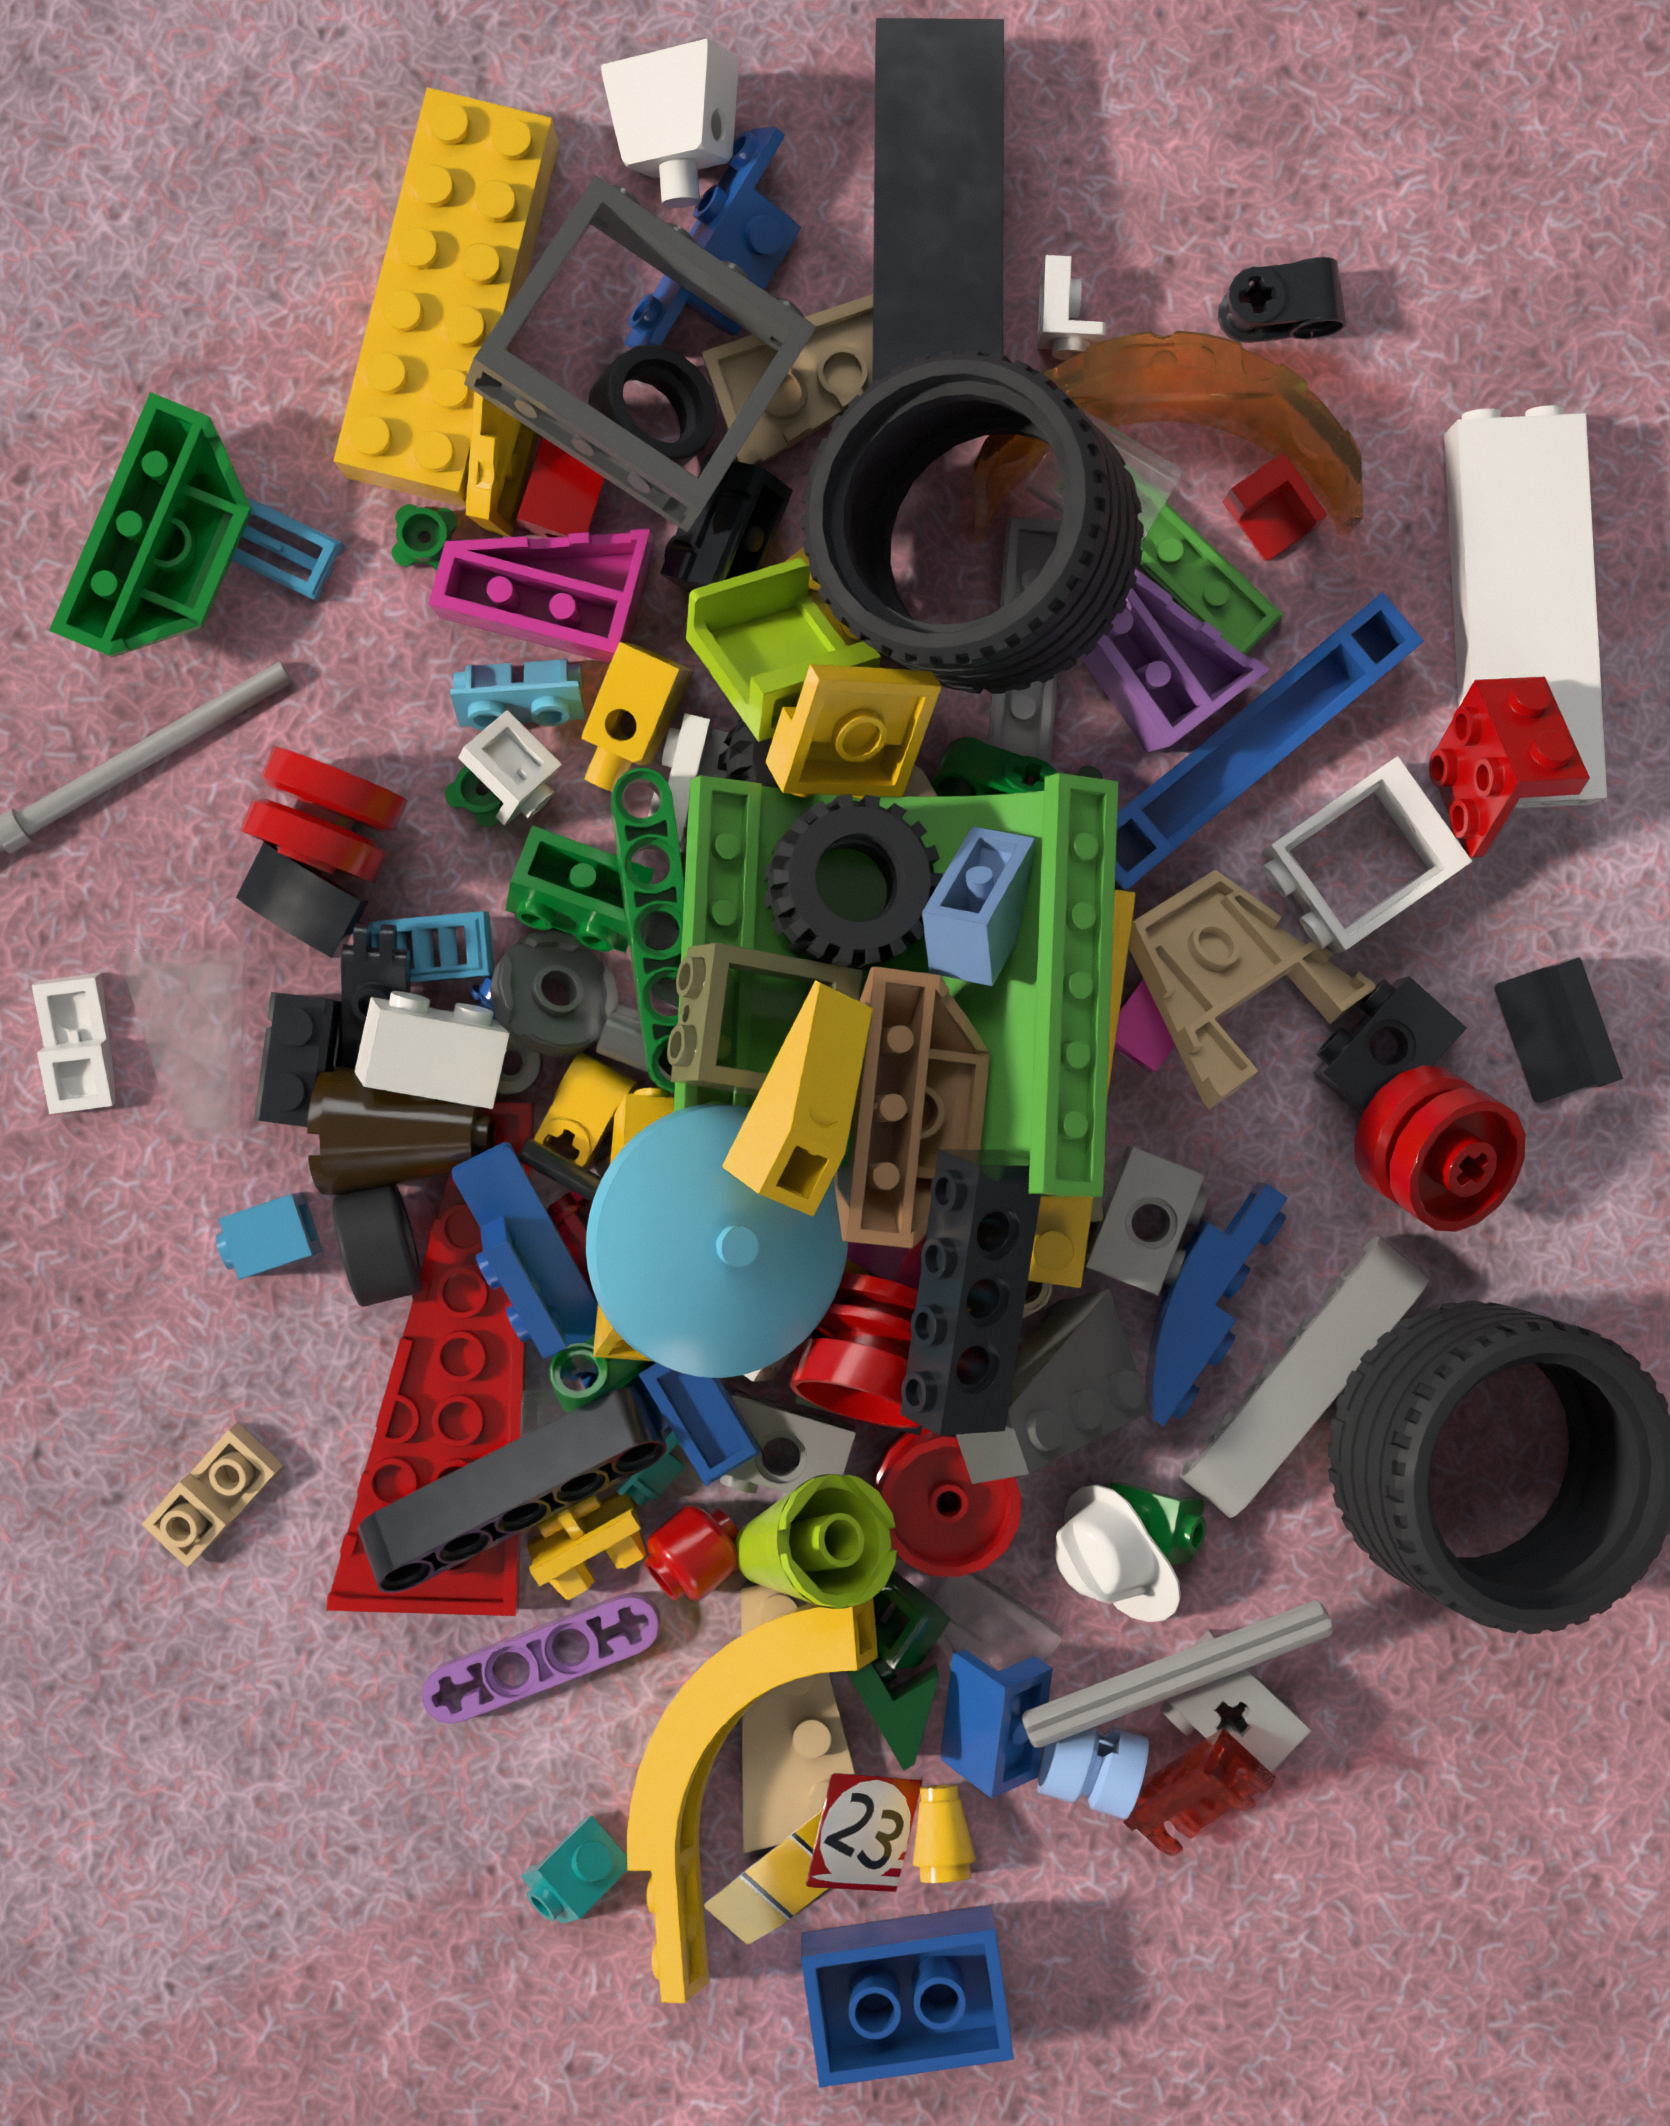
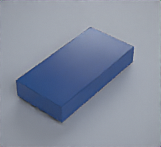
[639,1363,762,1486]

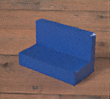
[941,1649,1053,1799]

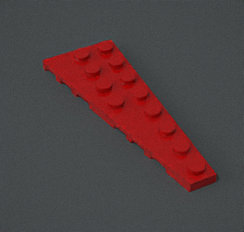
[326,1102,534,1616]

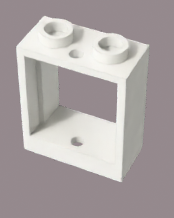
[1262,756,1472,954]

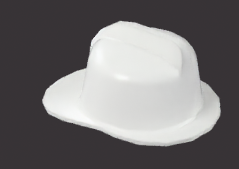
[1055,1485,1181,1622]

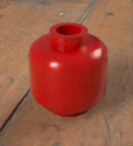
[644,1505,739,1601]

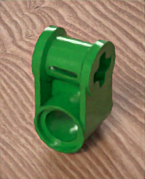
[930,737,1057,797]

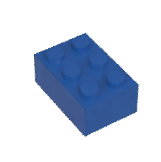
[801,1905,1014,2088]

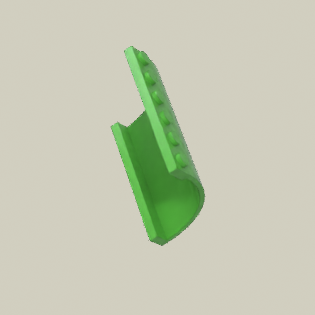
[673,773,1118,1197]

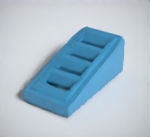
[353,911,494,985]

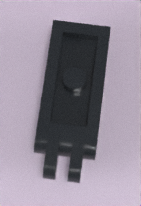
[341,922,411,1069]

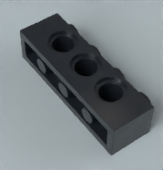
[900,1149,1041,1436]

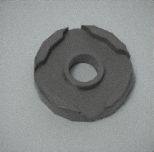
[490,931,619,1057]

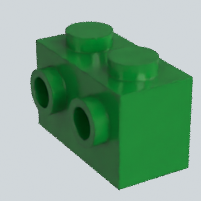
[505,825,655,953]

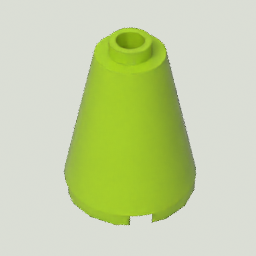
[735,1474,897,1609]

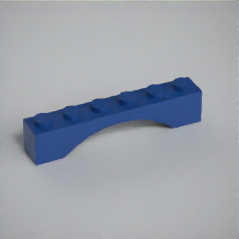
[1115,592,1424,891]

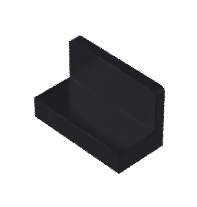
[1494,957,1623,1103]

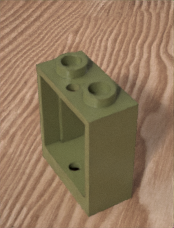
[667,942,863,1096]

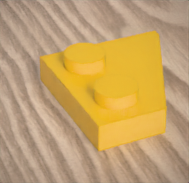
[465,391,539,537]

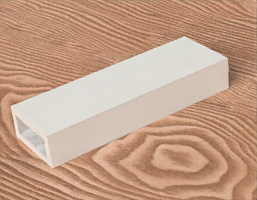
[1444,405,1607,809]

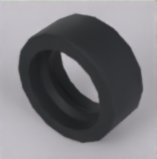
[588,345,716,467]

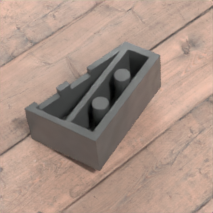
[956,1289,1151,1484]

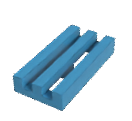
[232,497,345,602]

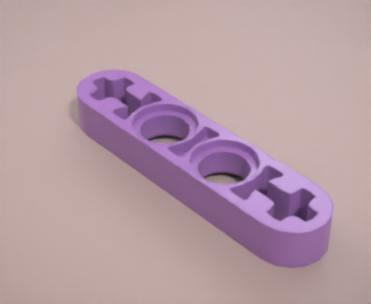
[422,1592,661,1724]

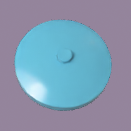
[586,1104,848,1378]

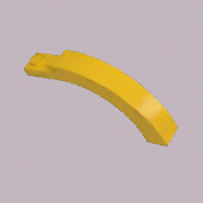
[627,1597,878,2003]

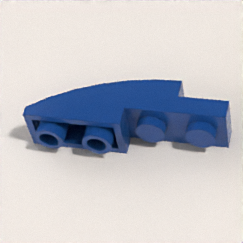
[1146,1182,1288,1427]

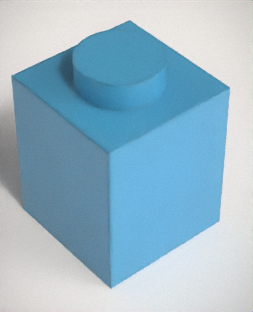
[216,1192,323,1280]

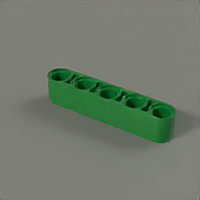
[610,768,685,1092]

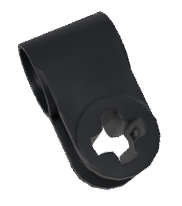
[1217,257,1346,343]

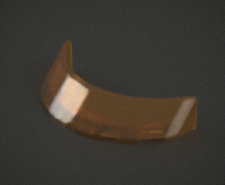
[972,331,1363,544]

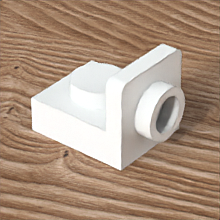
[1037,255,1106,361]
[458,710,562,826]

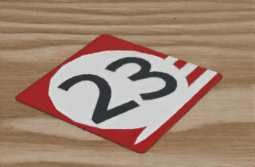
[806,1773,923,1892]

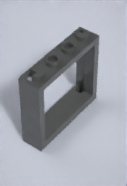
[464,175,817,532]

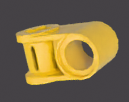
[534,1052,637,1168]

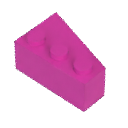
[428,529,656,663]

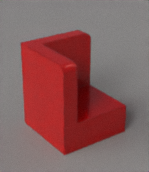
[1223,452,1327,561]

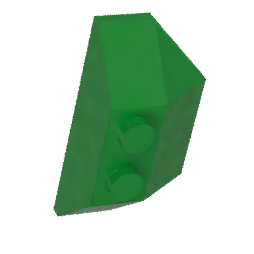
[49,392,253,658]

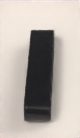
[358,1387,667,1593]

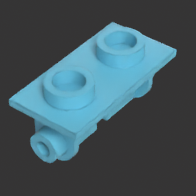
[450,658,585,730]

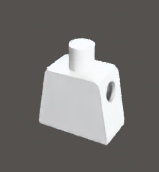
[601,39,739,208]

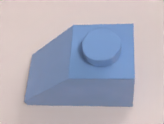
[922,826,1036,986]

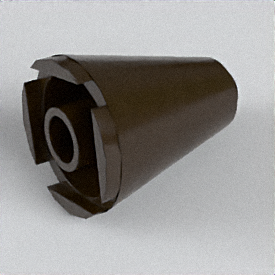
[307,1066,496,1195]

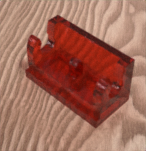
[1123,1728,1276,1856]

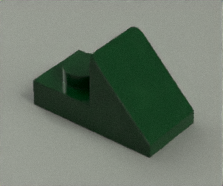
[846,1654,939,1771]

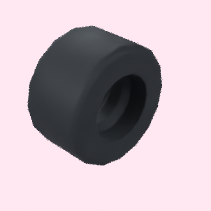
[332,1184,423,1307]

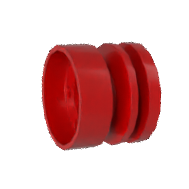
[789,1272,920,1428]

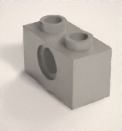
[1084,1146,1209,1295]
[720,1389,856,1499]

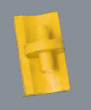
[526,1491,647,1600]

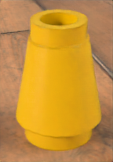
[913,1784,977,1883]

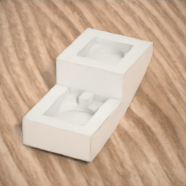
[32,972,115,1114]

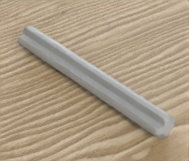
[1022,1600,1333,1748]

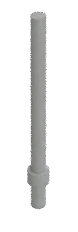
[0,661,293,854]

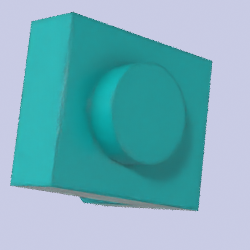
[521,1815,627,1924]

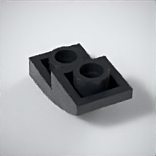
[236,842,369,958]

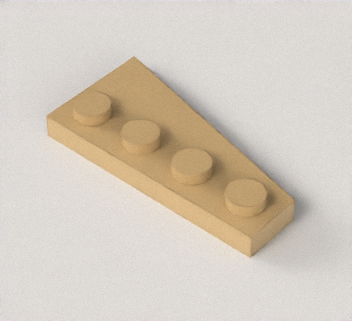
[702,294,873,467]
[741,1582,856,1854]

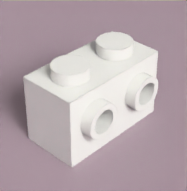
[355,991,510,1109]

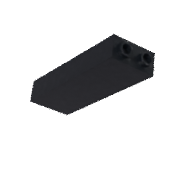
[872,18,1004,382]

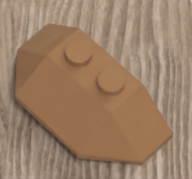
[833,967,990,1248]

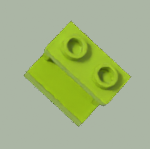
[686,558,881,742]

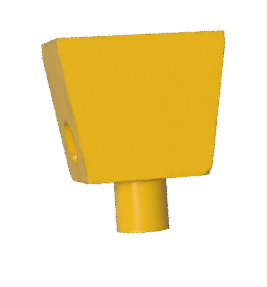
[582,642,694,792]

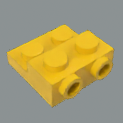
[766,664,942,799]

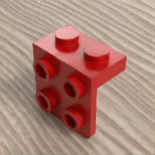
[1429,676,1590,858]

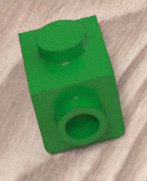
[1110,1482,1206,1565]

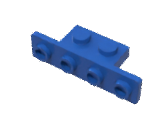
[624,126,802,349]
[452,1142,598,1381]

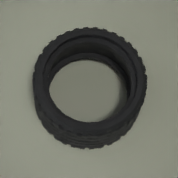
[801,350,1144,694]
[1327,1301,1670,1634]

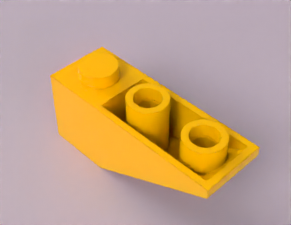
[722,980,873,1217]

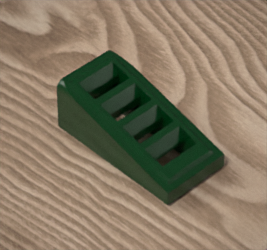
[873,1570,951,1669]

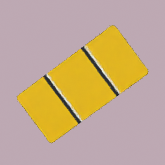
[704,1810,828,1945]

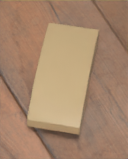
[141,1423,284,1568]

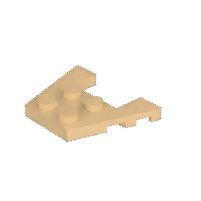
[1128,869,1376,1110]

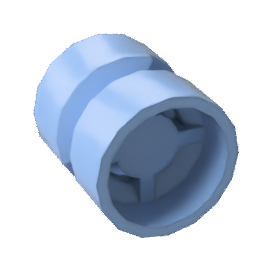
[1037,1726,1149,1820]

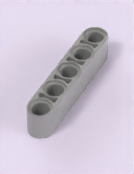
[1180,1235,1429,1518]

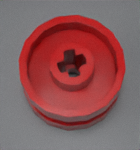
[240,746,408,884]
[1354,1065,1526,1232]
[873,1427,1022,1577]

